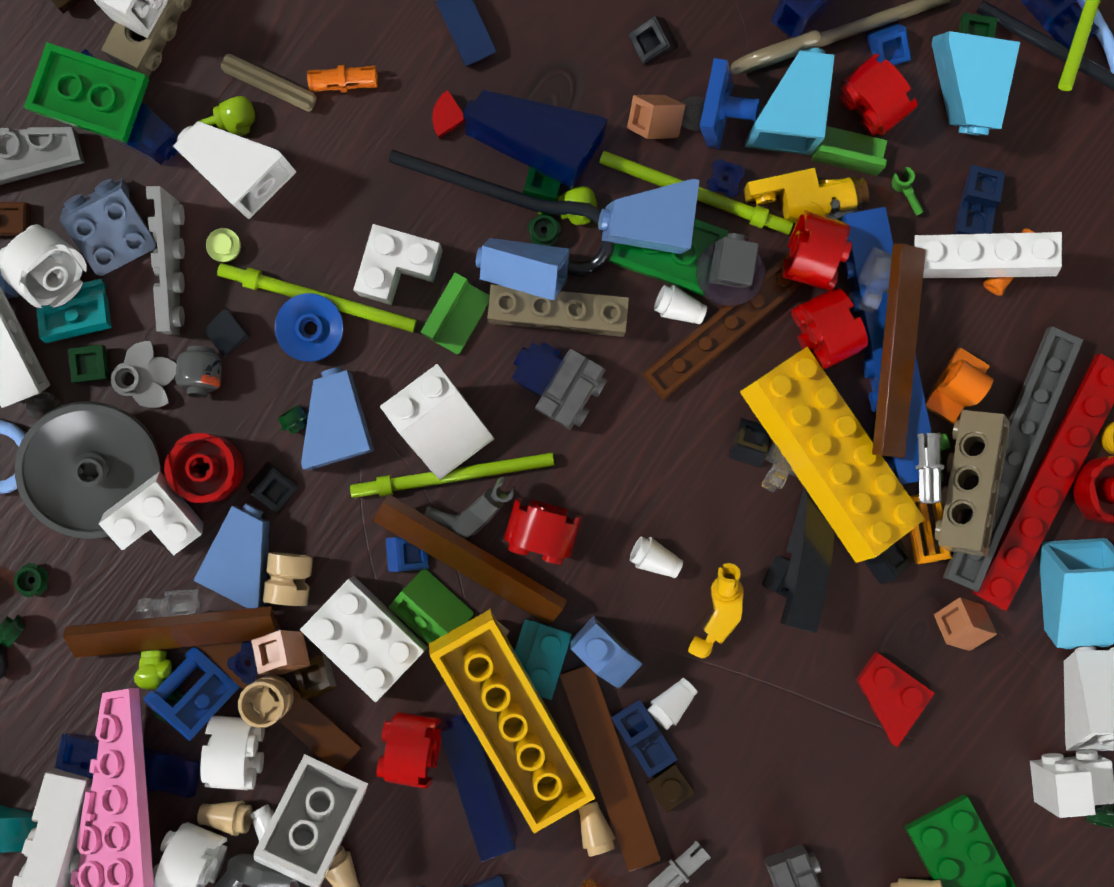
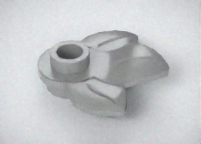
[111,341,177,408]

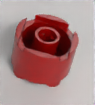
[838,54,918,137]
[782,210,852,291]
[791,288,868,370]
[164,433,244,503]
[1073,456,1114,525]
[504,498,582,565]
[376,712,442,789]

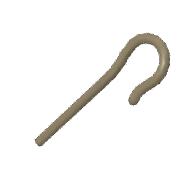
[730,0,951,75]

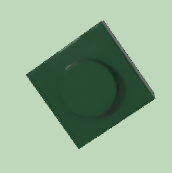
[958,13,998,38]
[523,163,564,201]
[68,345,110,384]

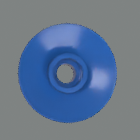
[275,293,344,362]

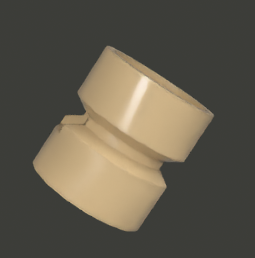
[262,552,313,606]
[238,675,294,728]

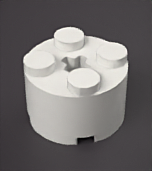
[0,224,86,308]
[200,716,265,790]
[153,822,227,887]

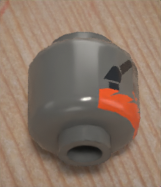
[175,346,222,398]

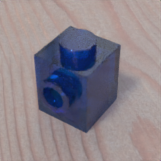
[512,342,562,397]

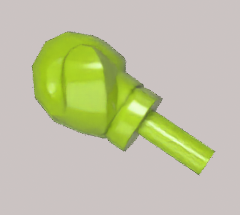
[196,96,255,136]
[538,186,597,225]
[134,650,172,690]

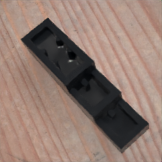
[780,487,835,634]

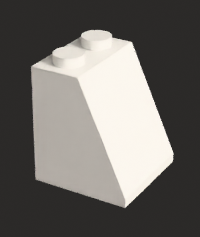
[173,121,296,219]
[380,364,494,480]
[1064,646,1114,751]

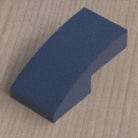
[435,0,496,66]
[954,165,1005,235]
[611,700,678,778]

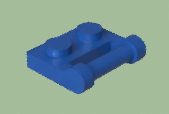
[143,647,239,741]

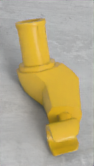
[688,563,744,658]

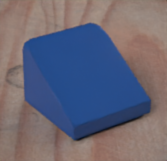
[866,23,911,66]
[386,537,429,572]

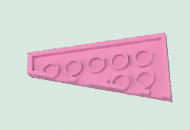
[70,688,154,887]

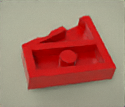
[856,652,935,747]

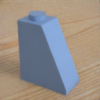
[598,179,699,254]
[476,238,570,300]
[301,367,374,470]
[193,503,270,608]
[570,616,643,689]

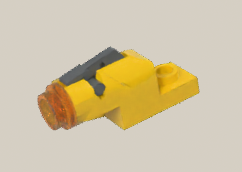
[743,168,869,223]

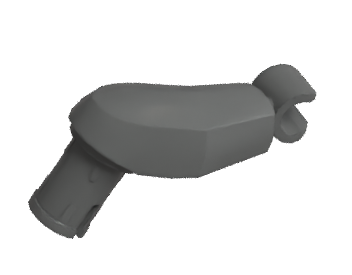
[424,477,516,540]
[213,853,310,887]

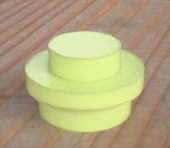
[206,228,241,263]

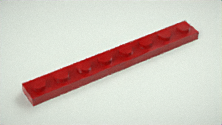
[972,354,1114,611]

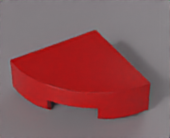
[432,90,467,139]

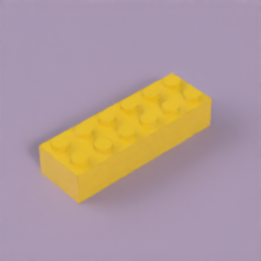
[740,347,925,563]
[429,609,595,833]

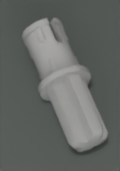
[915,433,944,504]
[648,841,711,887]

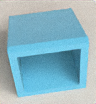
[932,31,1020,136]
[745,48,835,156]
[1039,538,1114,649]

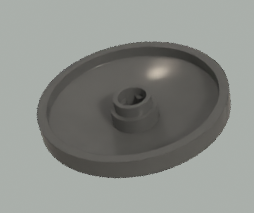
[14,401,162,539]

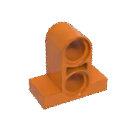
[925,348,994,424]

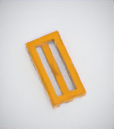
[910,494,952,564]

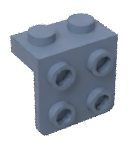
[59,178,156,276]

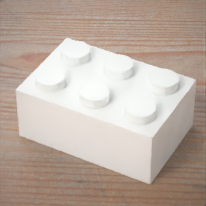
[300,576,428,703]
[254,754,368,887]

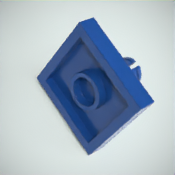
[700,58,760,149]

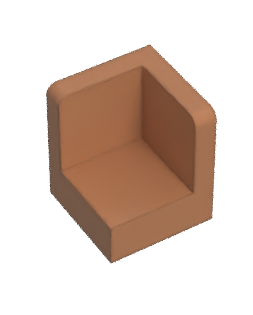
[627,95,686,139]
[934,597,997,651]
[251,630,310,675]

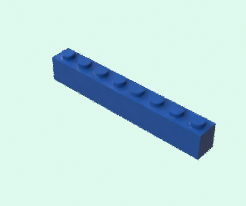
[839,206,932,484]

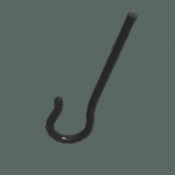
[976,0,1114,91]
[389,150,614,276]

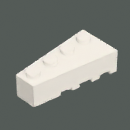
[12,766,94,887]

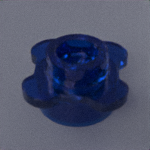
[707,159,745,198]
[227,642,258,684]

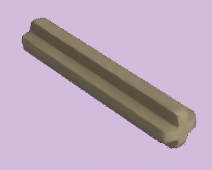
[221,54,317,111]

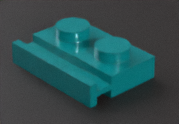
[36,279,112,343]
[515,618,572,700]

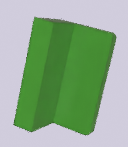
[811,126,887,176]
[421,273,490,355]
[388,569,474,644]

